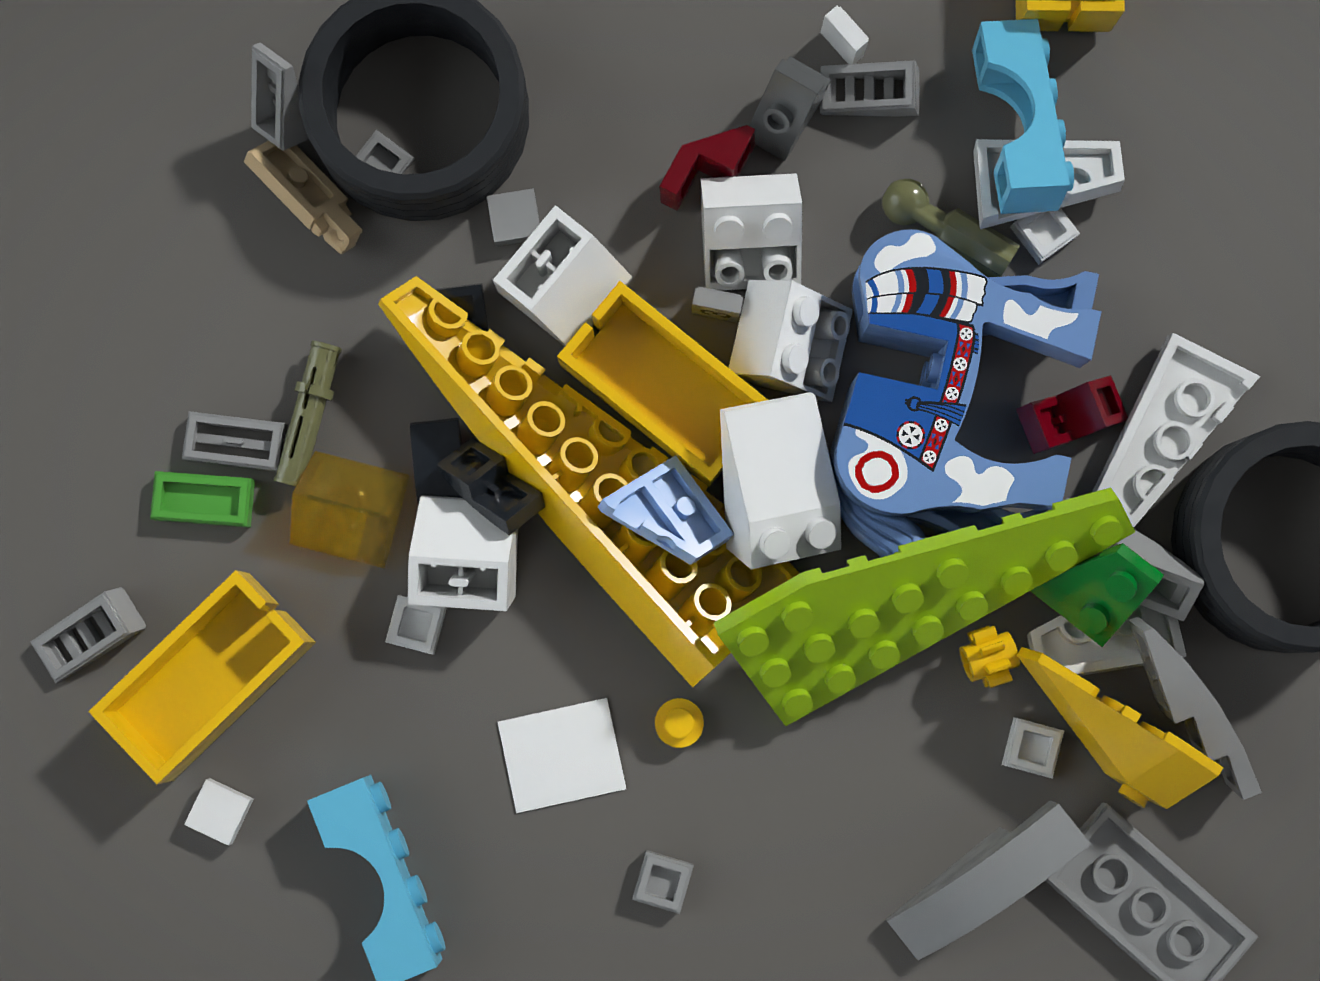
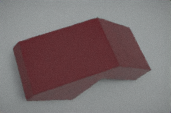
[659,125,755,211]
[1016,375,1128,454]

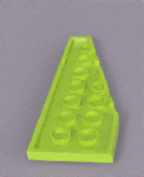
[714,487,1135,727]

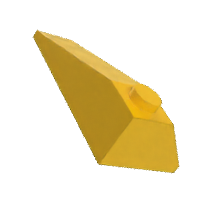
[1017,647,1223,809]

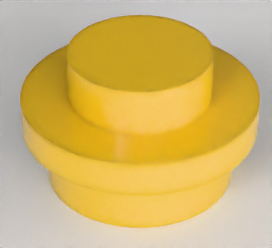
[655,698,704,748]

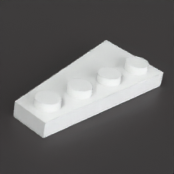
[1093,333,1260,528]

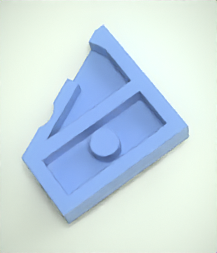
[597,455,734,565]

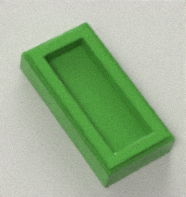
[150,471,255,528]

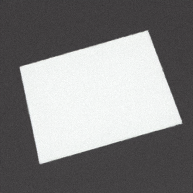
[498,698,626,813]

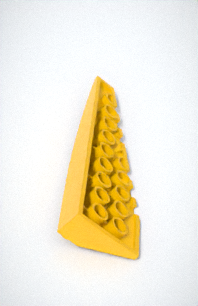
[378,276,800,687]

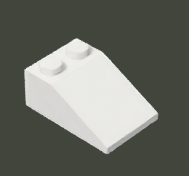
[720,392,841,569]

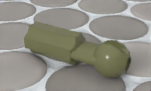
[882,179,1020,278]

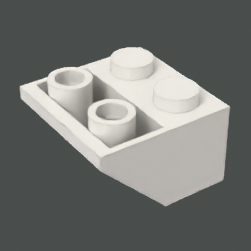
[700,173,802,291]
[493,205,632,346]
[729,280,853,402]
[407,495,518,611]

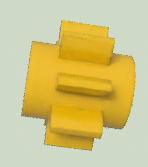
[959,625,1020,688]

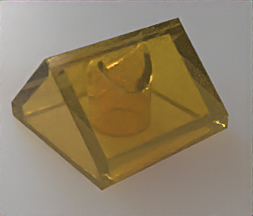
[289,451,409,569]

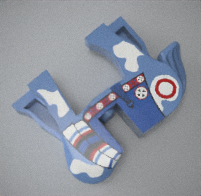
[829,229,1101,557]

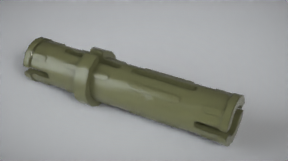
[273,340,342,489]

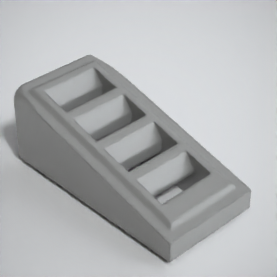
[251,43,309,151]
[820,60,920,117]
[30,587,146,683]

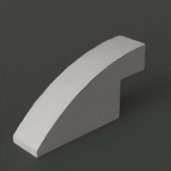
[886,801,1092,960]

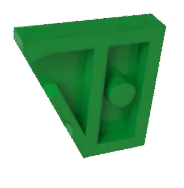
[1031,543,1164,647]

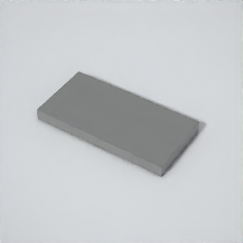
[1045,802,1258,981]

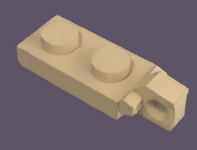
[244,140,362,254]

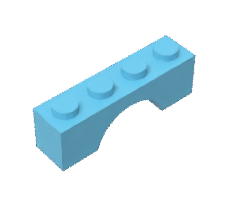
[972,19,1074,214]
[307,775,446,981]

